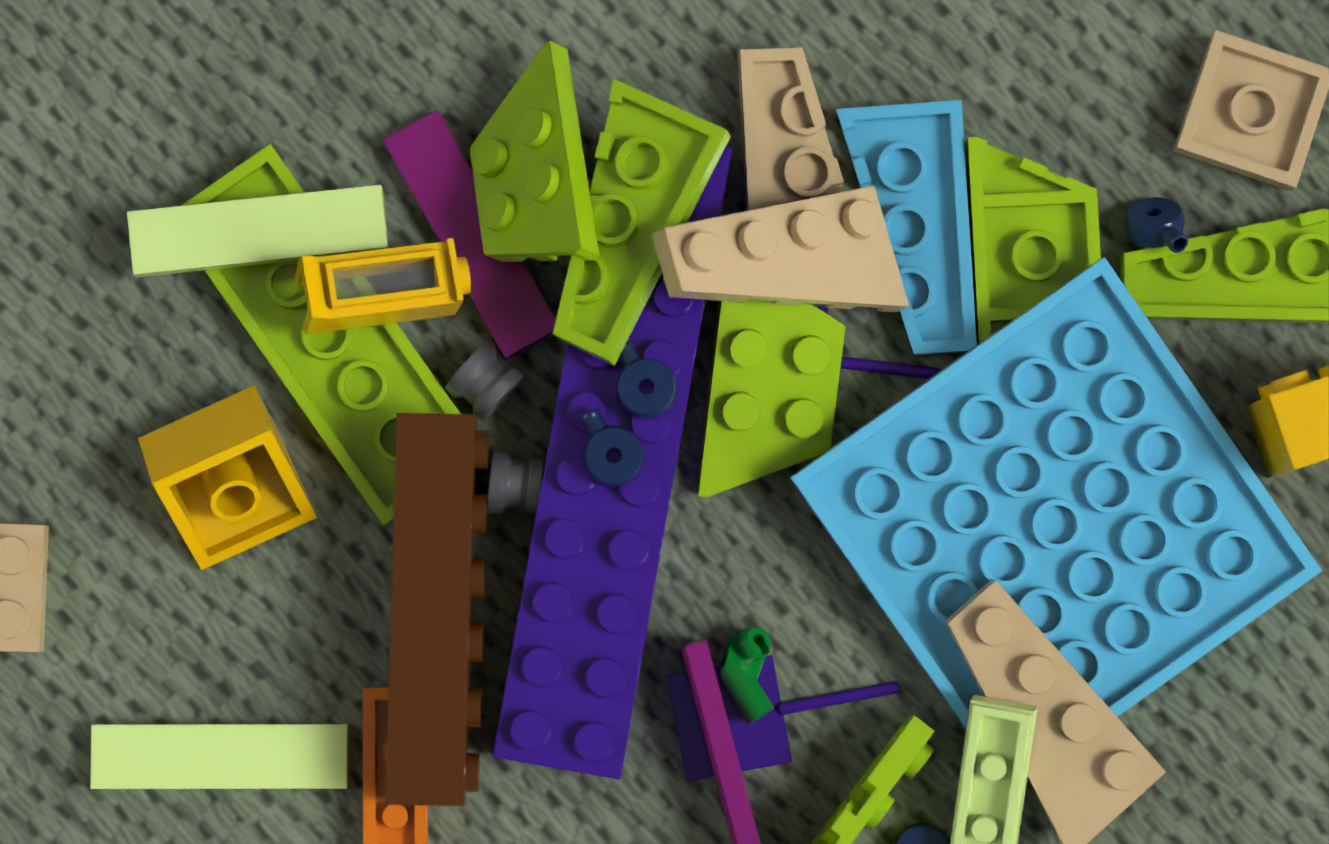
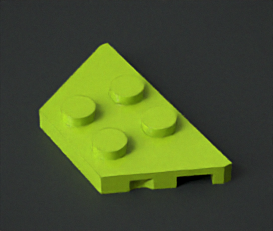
[470,40,599,262]
[965,137,1101,345]
[696,299,846,497]

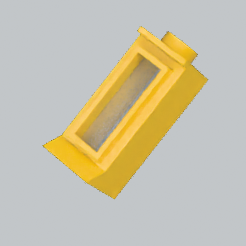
[295,238,471,335]

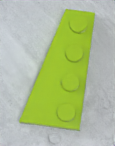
[553,78,731,366]
[1120,208,1329,324]
[809,715,935,844]

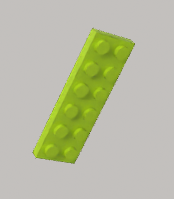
[181,144,489,527]

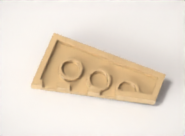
[737,47,845,211]
[651,186,909,313]
[945,579,1166,844]

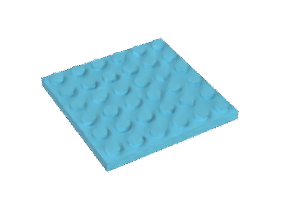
[789,257,1322,781]

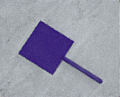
[667,656,901,782]

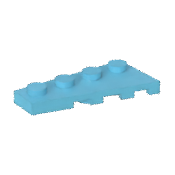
[836,100,977,357]

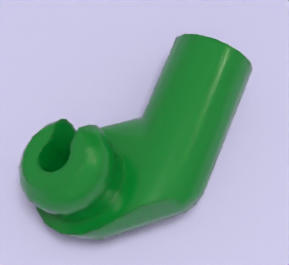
[718,626,774,725]

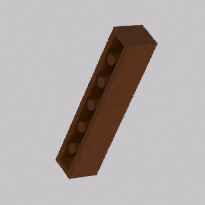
[385,413,489,806]

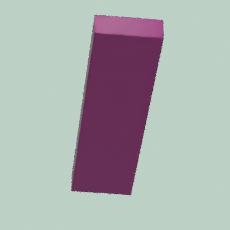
[383,110,556,360]
[680,638,760,844]

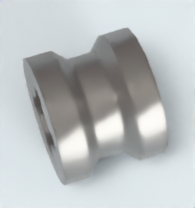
[445,342,525,423]
[487,451,544,518]

